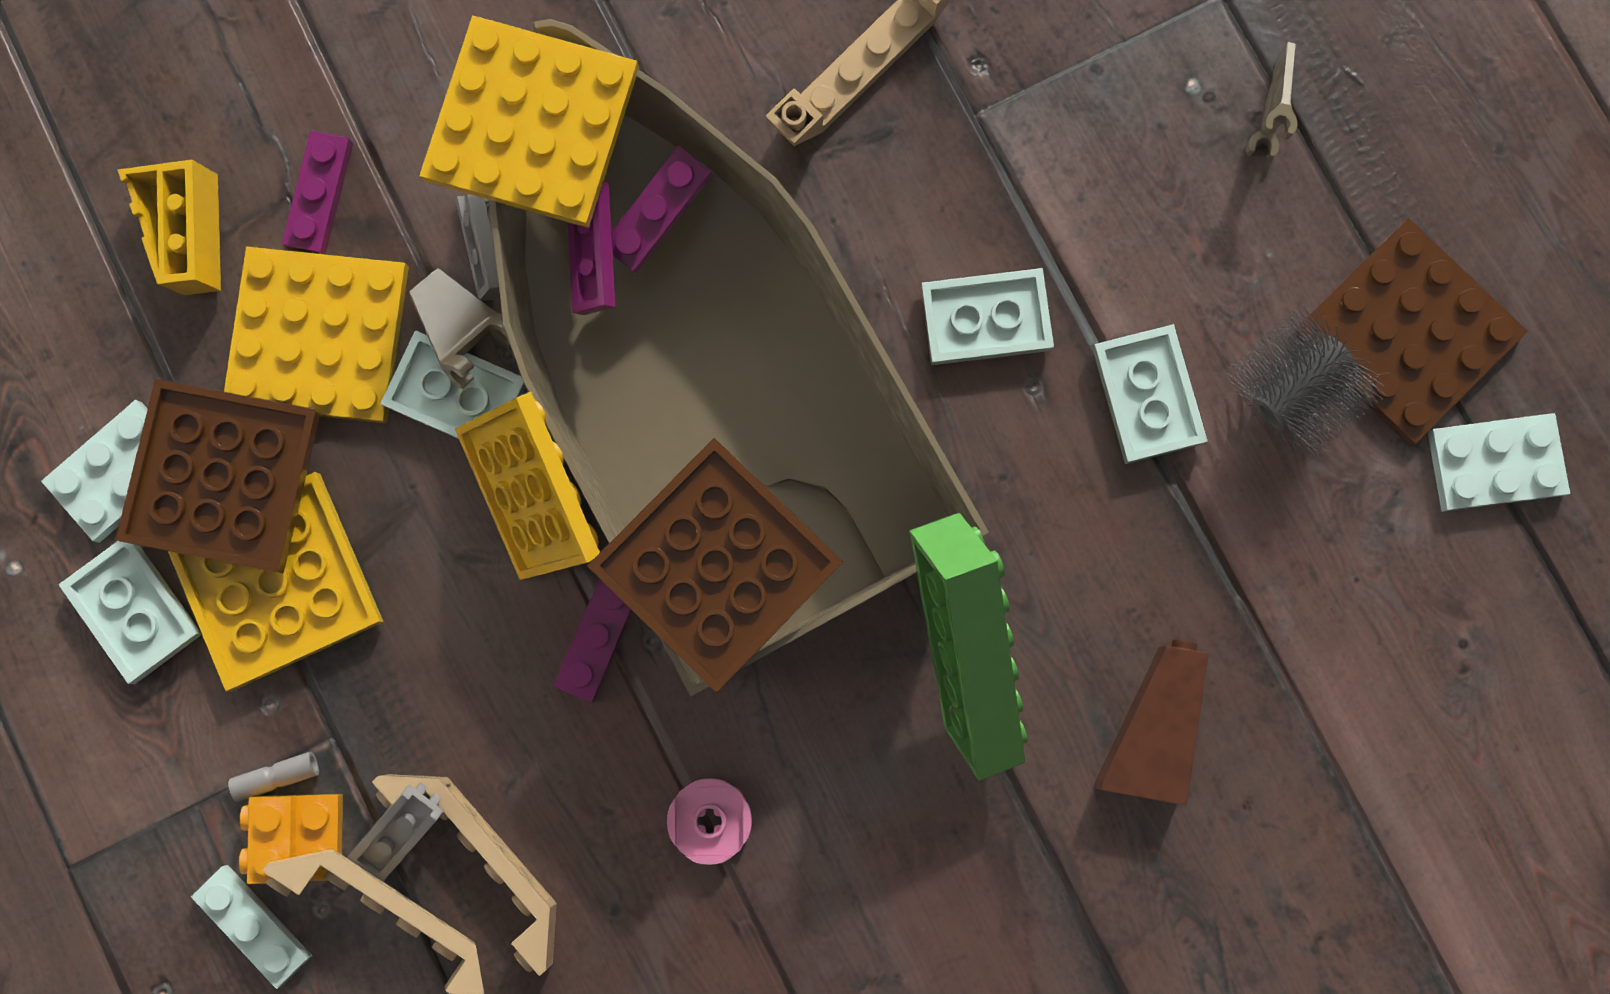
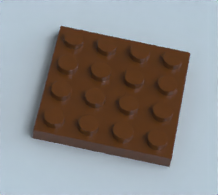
[1294,218,1528,446]
[115,379,321,573]
[587,438,843,693]

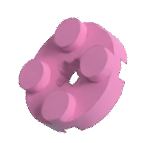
[667,778,752,865]

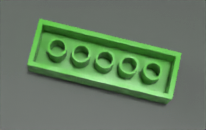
[910,513,1028,781]

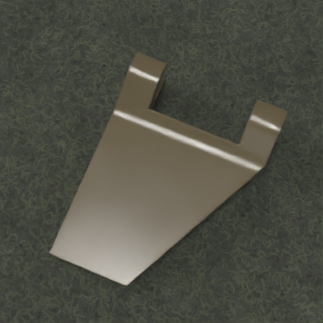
[1245,42,1297,161]
[409,268,511,389]

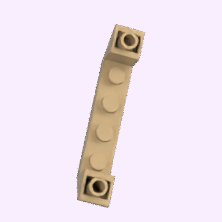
[765,0,950,146]
[372,774,557,976]
[262,849,484,994]

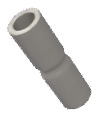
[228,751,319,802]

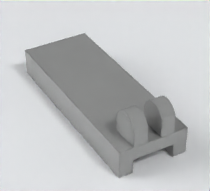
[455,193,500,301]
[348,783,443,881]

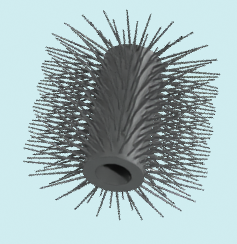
[1227,307,1385,460]

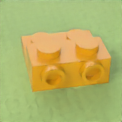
[239,794,343,884]

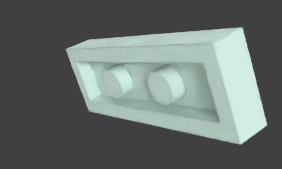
[191,865,312,989]

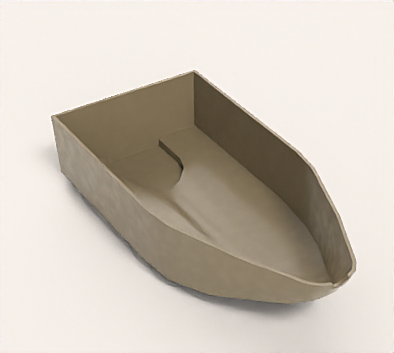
[489,19,989,696]

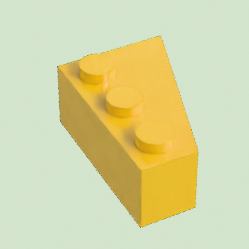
[118,160,221,295]

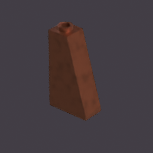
[1095,640,1209,806]

